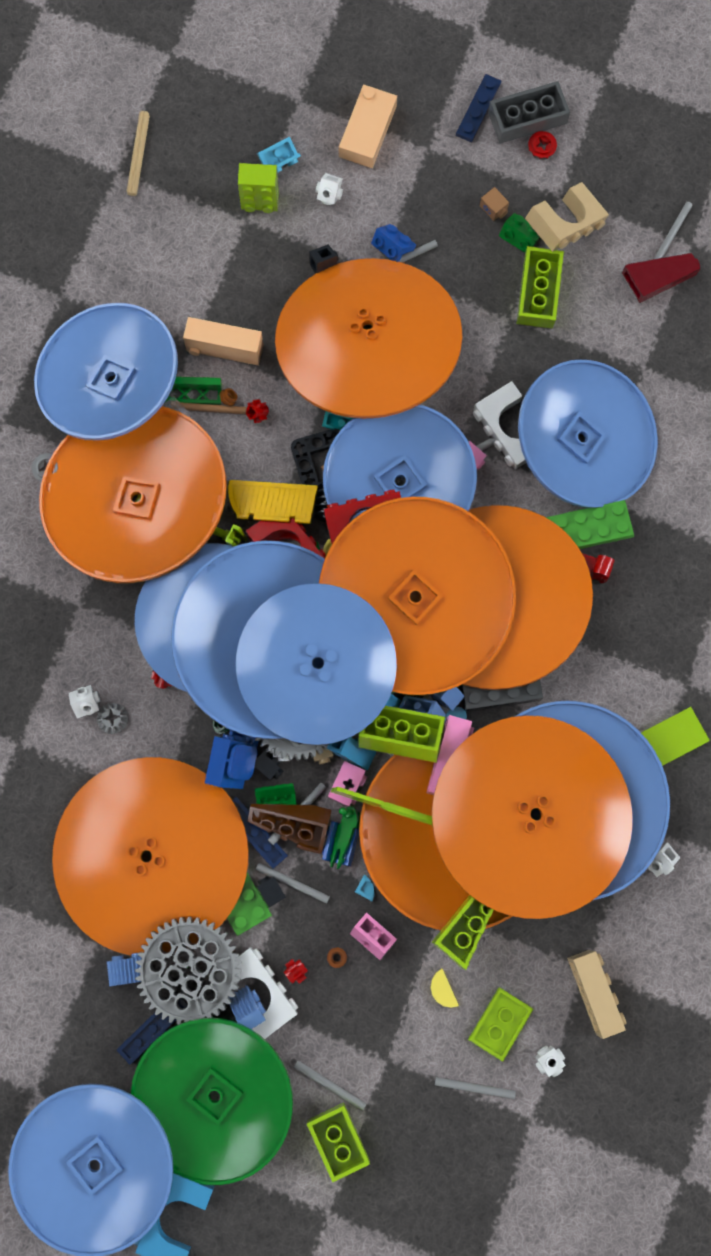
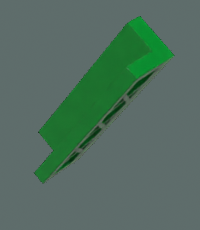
[164,376,222,405]

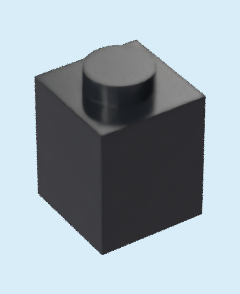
[256,876,286,908]

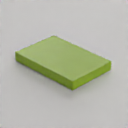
[641,707,710,766]
[468,987,533,1062]

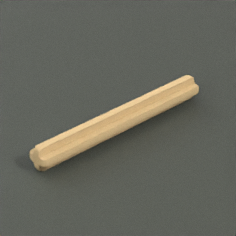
[127,111,150,196]

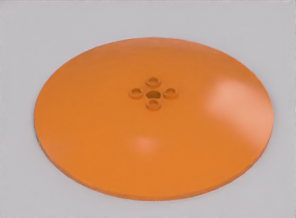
[275,258,462,419]
[39,406,227,583]
[319,497,516,695]
[410,505,593,690]
[432,716,632,919]
[359,755,513,930]
[52,757,249,956]

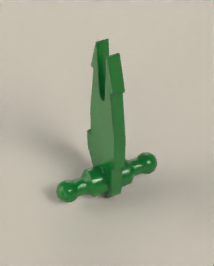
[330,806,361,869]

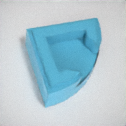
[355,875,374,901]

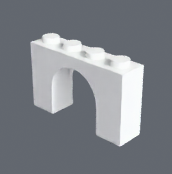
[473,381,527,470]
[215,947,299,1039]

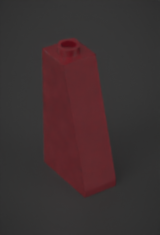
[622,253,700,303]

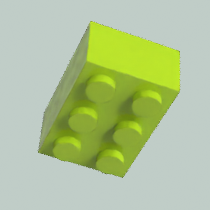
[238,163,279,213]
[307,1102,370,1183]

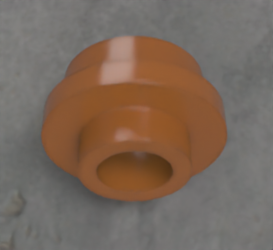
[220,388,238,406]
[327,947,347,968]

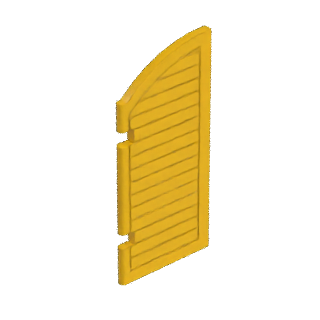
[228,480,318,524]

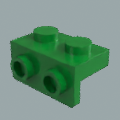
[499,213,541,253]
[255,783,296,805]

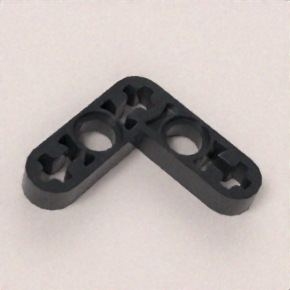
[291,428,340,485]

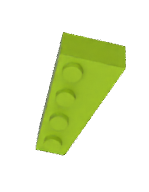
[432,895,494,970]

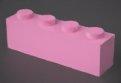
[427,715,474,795]

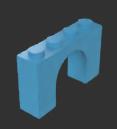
[327,694,401,770]
[134,1173,214,1256]

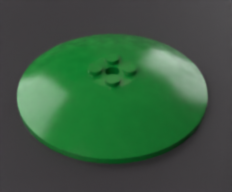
[131,1018,293,1185]

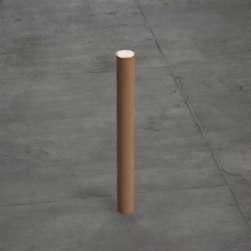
[171,402,246,414]

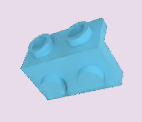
[257,137,301,173]

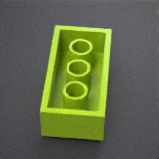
[516,246,564,329]
[359,706,445,763]

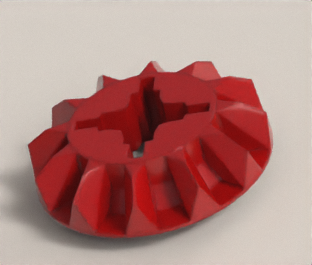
[528,131,557,159]

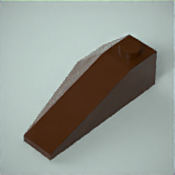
[248,804,332,854]

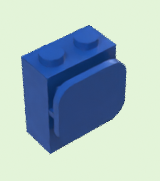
[205,734,257,789]

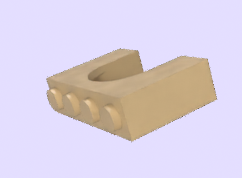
[525,182,609,252]

